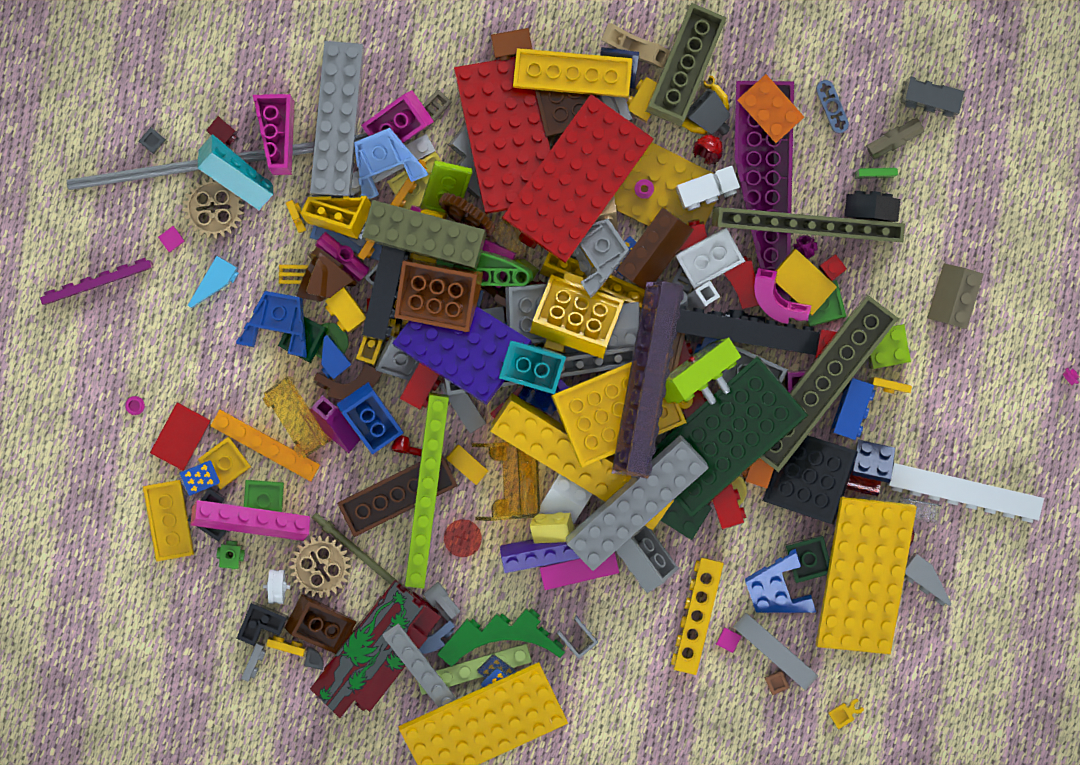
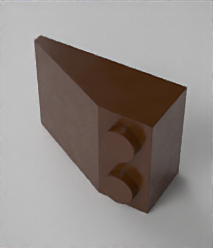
[284,594,357,653]

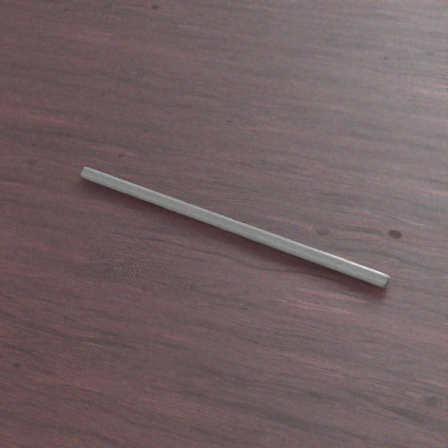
[67,133,368,190]

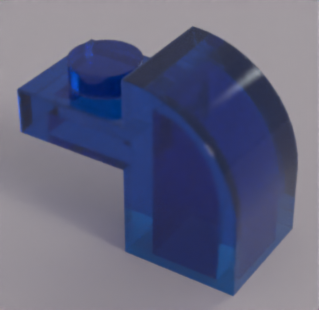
[518,386,557,415]

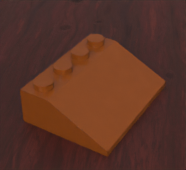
[394,258,483,332]

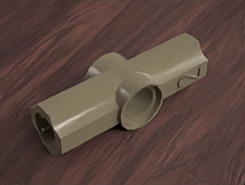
[866,118,925,160]

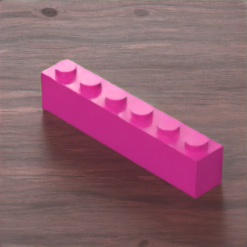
[191,500,310,541]

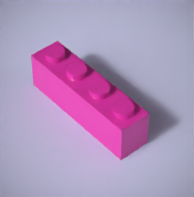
[539,552,619,590]

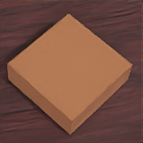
[764,670,790,696]

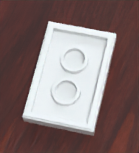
[675,227,745,289]

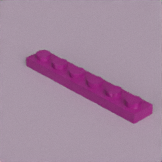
[40,258,154,305]

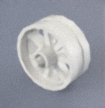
[263,569,290,604]

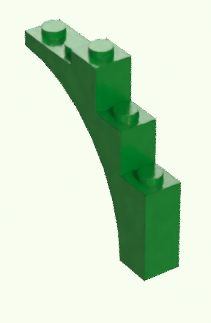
[437,608,565,667]

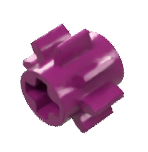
[793,235,818,259]

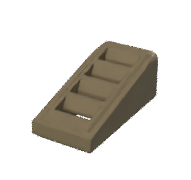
[423,89,452,132]

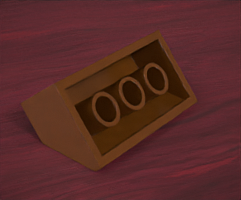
[617,207,694,292]

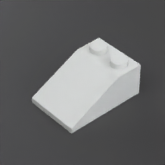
[531,474,592,524]

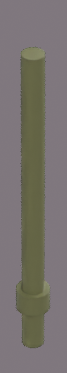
[311,512,401,585]

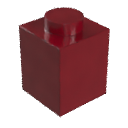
[206,116,238,146]

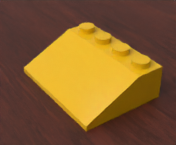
[530,275,624,359]

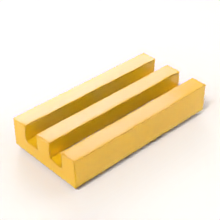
[279,264,309,284]

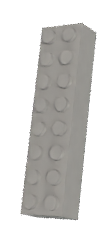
[310,41,364,198]
[566,435,708,571]

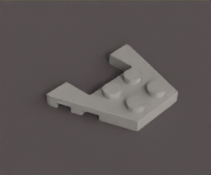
[579,219,630,298]

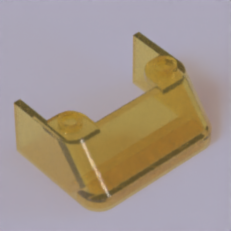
[262,376,333,458]
[472,441,540,521]

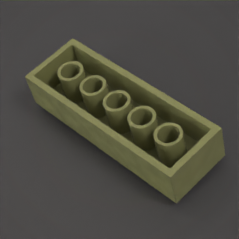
[645,3,727,127]
[362,200,487,270]

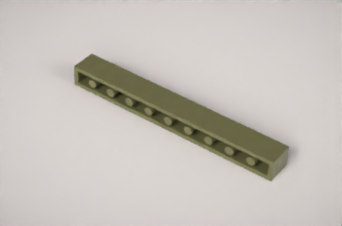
[712,207,905,243]

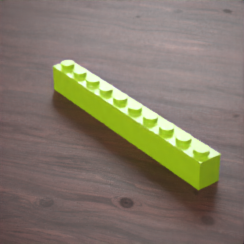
[405,392,449,589]

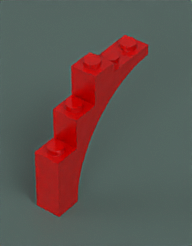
[679,219,759,309]

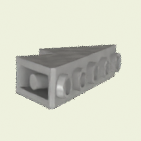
[448,124,481,198]

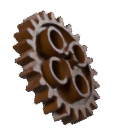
[438,192,496,237]

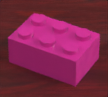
[361,90,434,144]

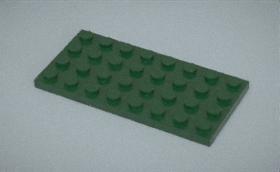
[642,356,809,517]

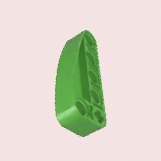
[437,250,533,286]

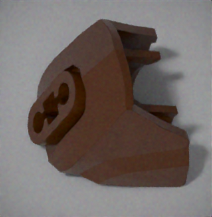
[296,247,358,302]

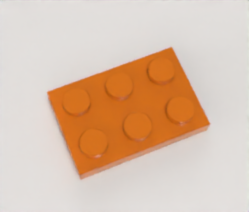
[737,74,804,143]

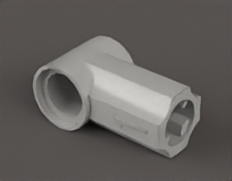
[423,582,461,622]

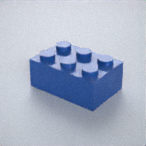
[830,378,876,440]
[337,382,404,455]

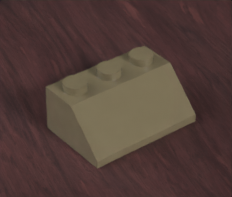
[927,263,984,329]

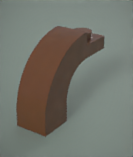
[314,363,383,399]

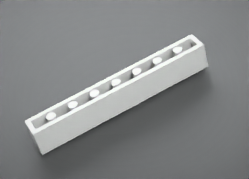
[887,463,1044,523]

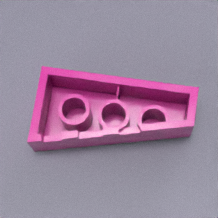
[253,94,295,175]

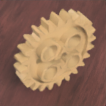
[182,177,245,239]
[289,535,352,598]

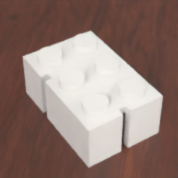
[675,166,740,211]

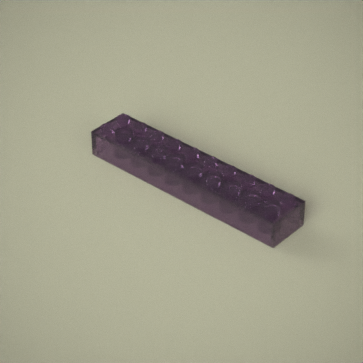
[611,281,684,479]

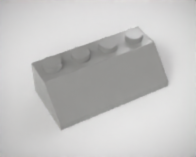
[565,302,644,353]

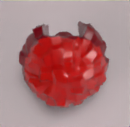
[693,135,723,165]

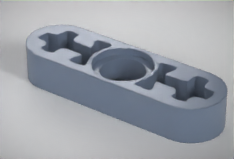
[816,80,849,134]

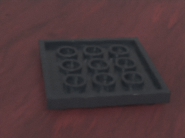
[762,435,858,525]

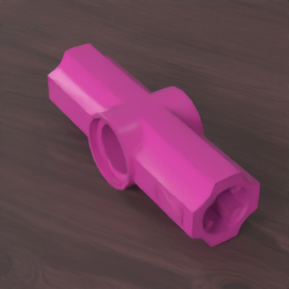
[315,232,369,282]

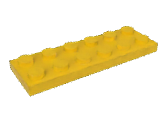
[513,48,632,98]

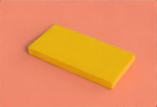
[143,480,195,562]

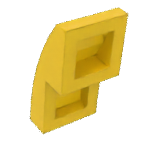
[446,444,489,485]

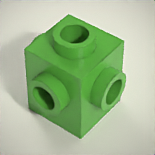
[217,540,245,569]

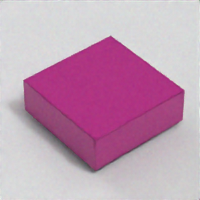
[158,226,185,253]
[716,627,742,653]

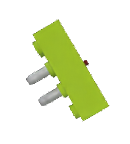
[656,338,741,405]

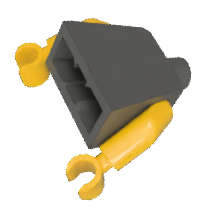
[681,76,730,136]

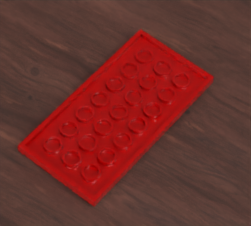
[454,57,550,214]
[502,94,654,263]

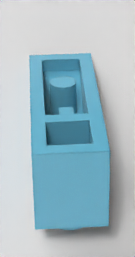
[187,256,239,308]

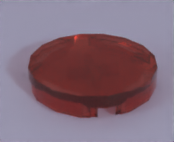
[444,519,482,557]

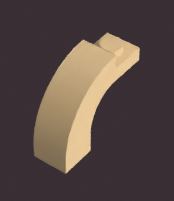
[601,23,670,68]

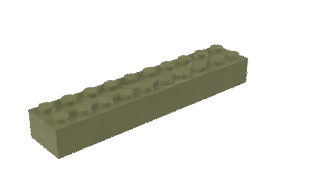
[761,294,899,472]

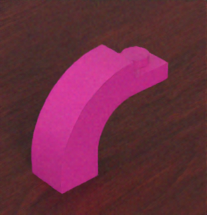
[754,268,811,324]

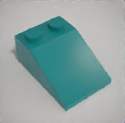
[499,340,566,394]

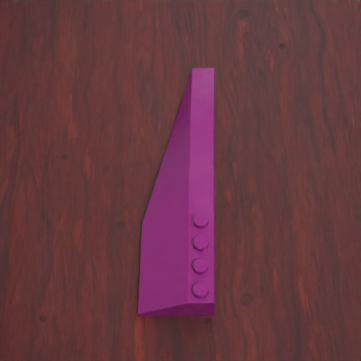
[735,81,794,301]

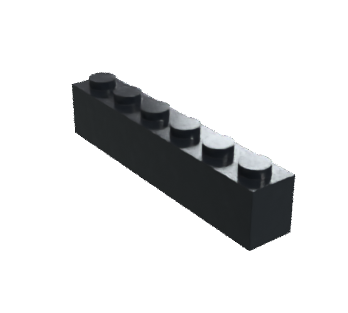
[362,245,410,342]

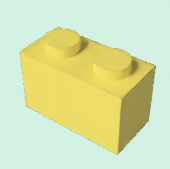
[530,512,575,543]

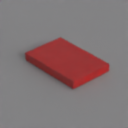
[150,402,211,471]

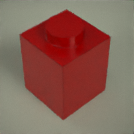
[818,254,847,281]

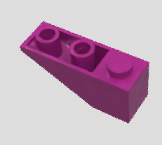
[305,395,361,453]

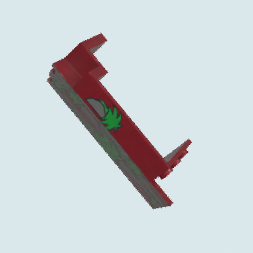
[310,580,441,718]

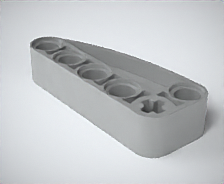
[733,613,818,690]

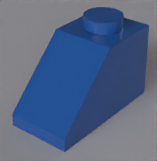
[321,335,352,379]

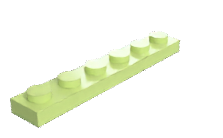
[418,643,532,695]

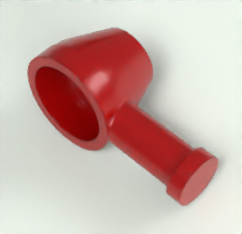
[391,435,422,457]

